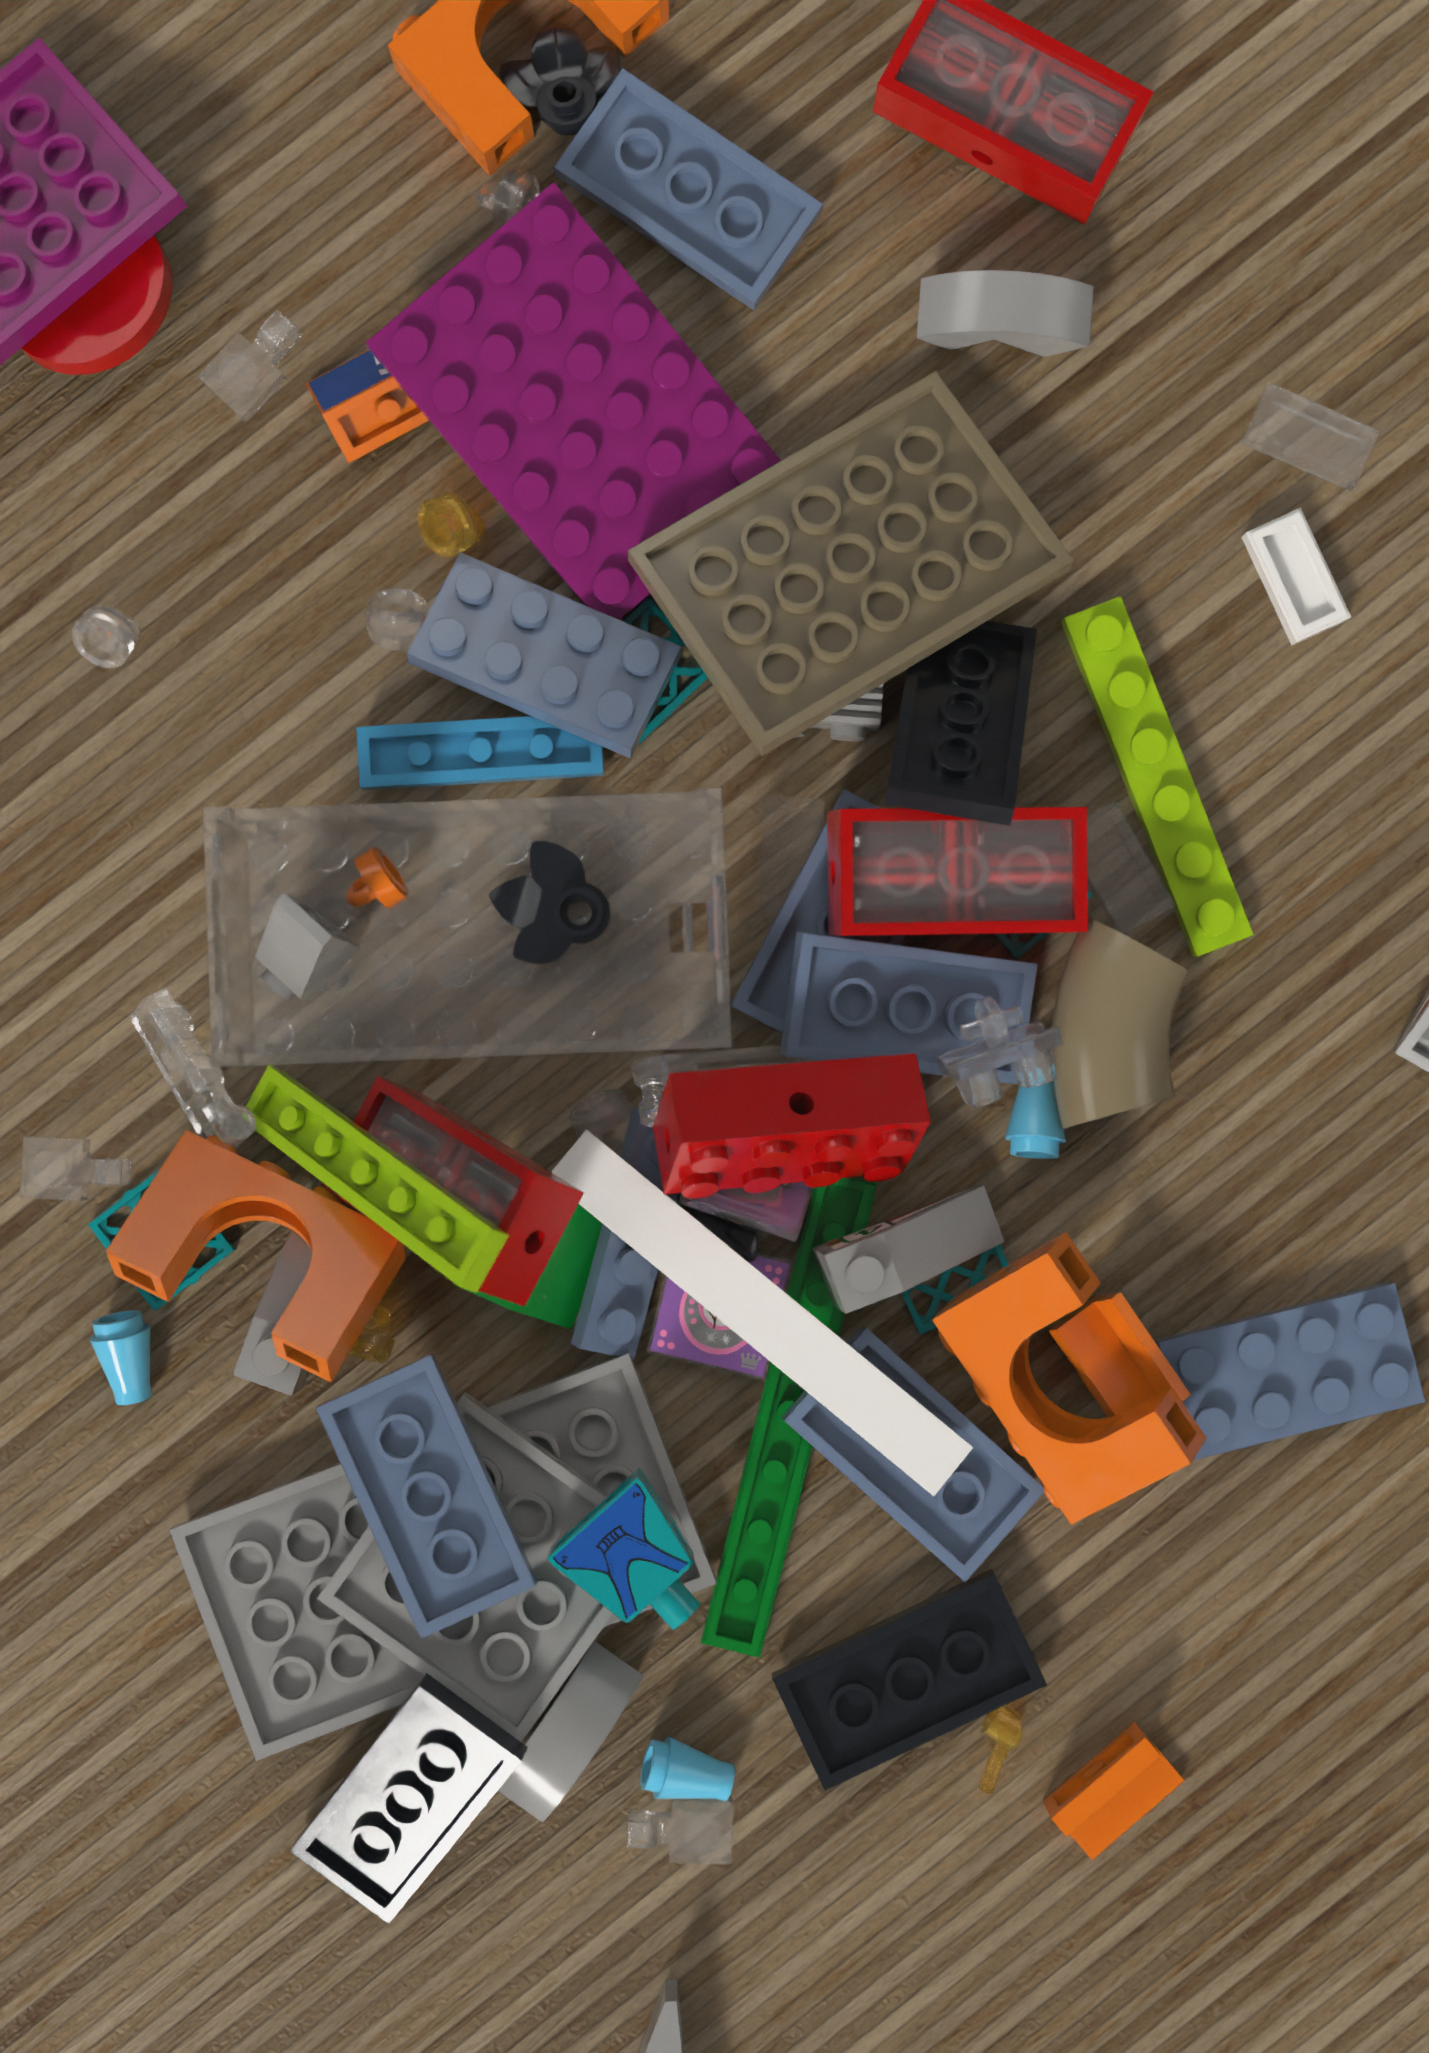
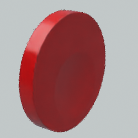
[20,235,173,375]

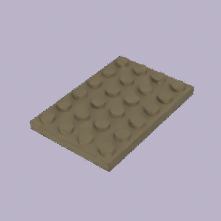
[628,371,1074,756]

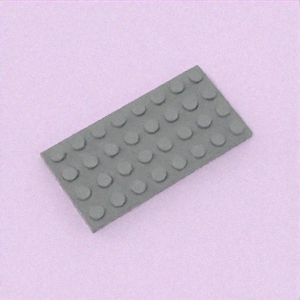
[169,1353,716,1761]

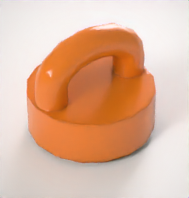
[346,847,409,909]

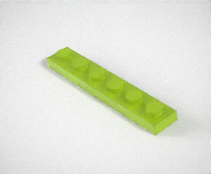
[1061,596,1254,958]
[239,1065,509,1293]

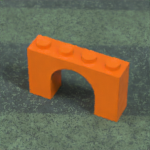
[388,0,670,176]
[106,1130,406,1383]
[932,1232,1207,1525]

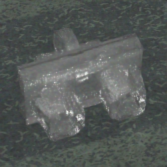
[936,996,1064,1107]

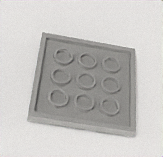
[317,1392,613,1742]

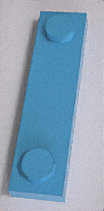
[356,716,605,790]

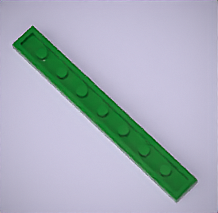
[701,1177,878,1658]

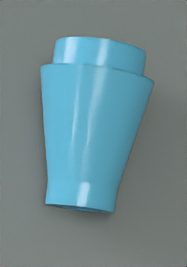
[1005,1068,1066,1159]
[89,1310,152,1405]
[640,1736,735,1801]

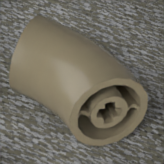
[1051,917,1190,1129]

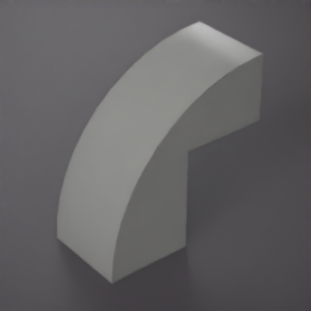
[917,270,1094,357]
[497,1641,644,1823]

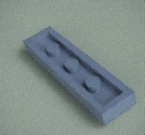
[571,1107,677,1360]

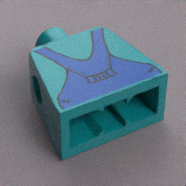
[547,1468,700,1630]

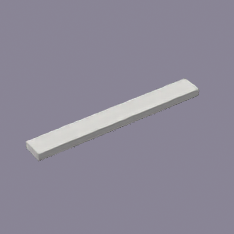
[551,1129,973,1496]

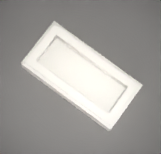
[1241,507,1351,646]

